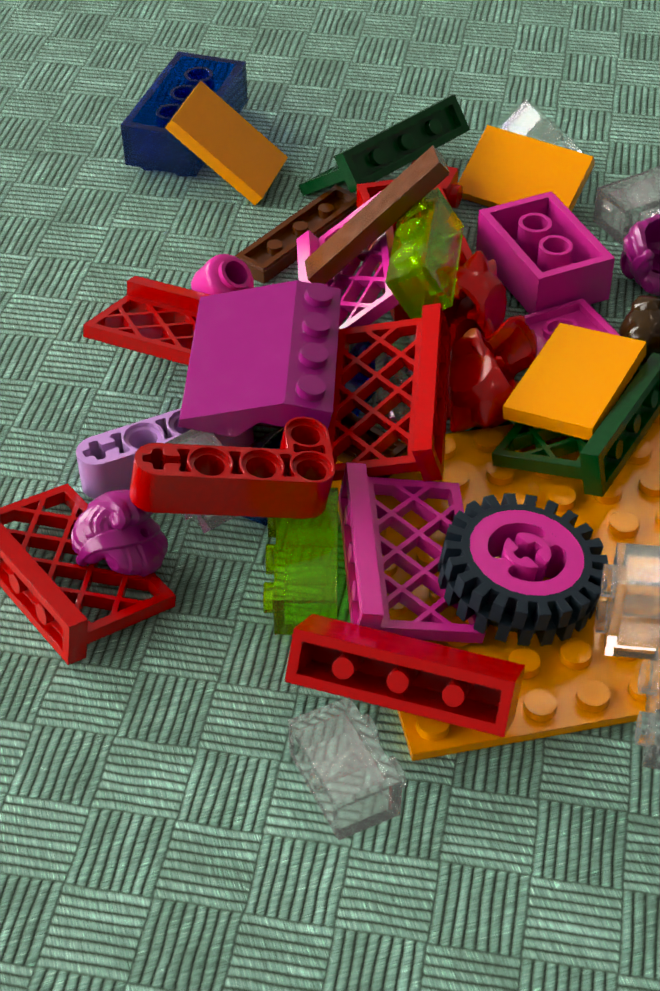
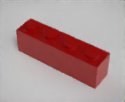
[284,614,525,737]

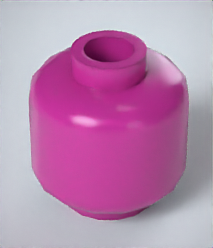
[191,254,254,295]

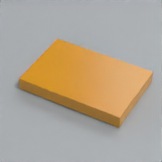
[165,81,288,205]
[458,125,595,212]
[503,323,646,440]

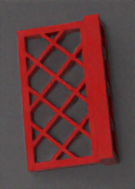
[83,276,209,365]
[328,303,451,482]
[0,483,176,665]

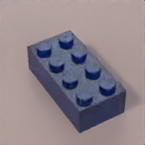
[121,51,248,177]

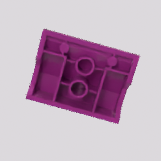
[178,280,341,438]

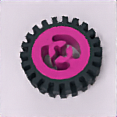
[437,493,608,646]

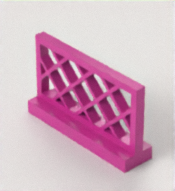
[296,191,402,329]
[338,462,486,644]

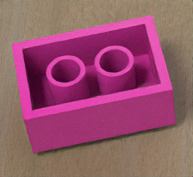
[476,191,615,314]

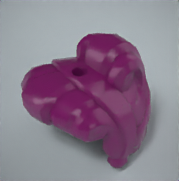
[620,214,660,296]
[71,489,168,577]

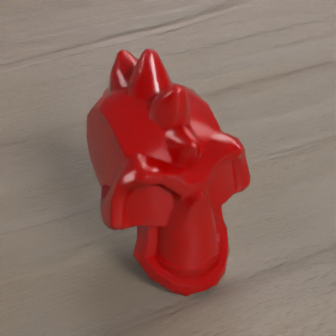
[433,251,507,364]
[446,315,537,433]

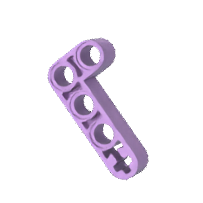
[76,408,254,499]

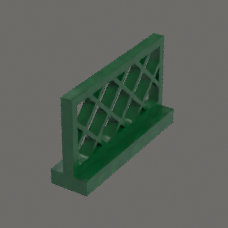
[298,94,470,196]
[492,353,660,497]

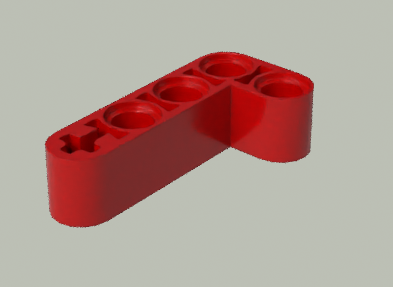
[129,416,335,519]

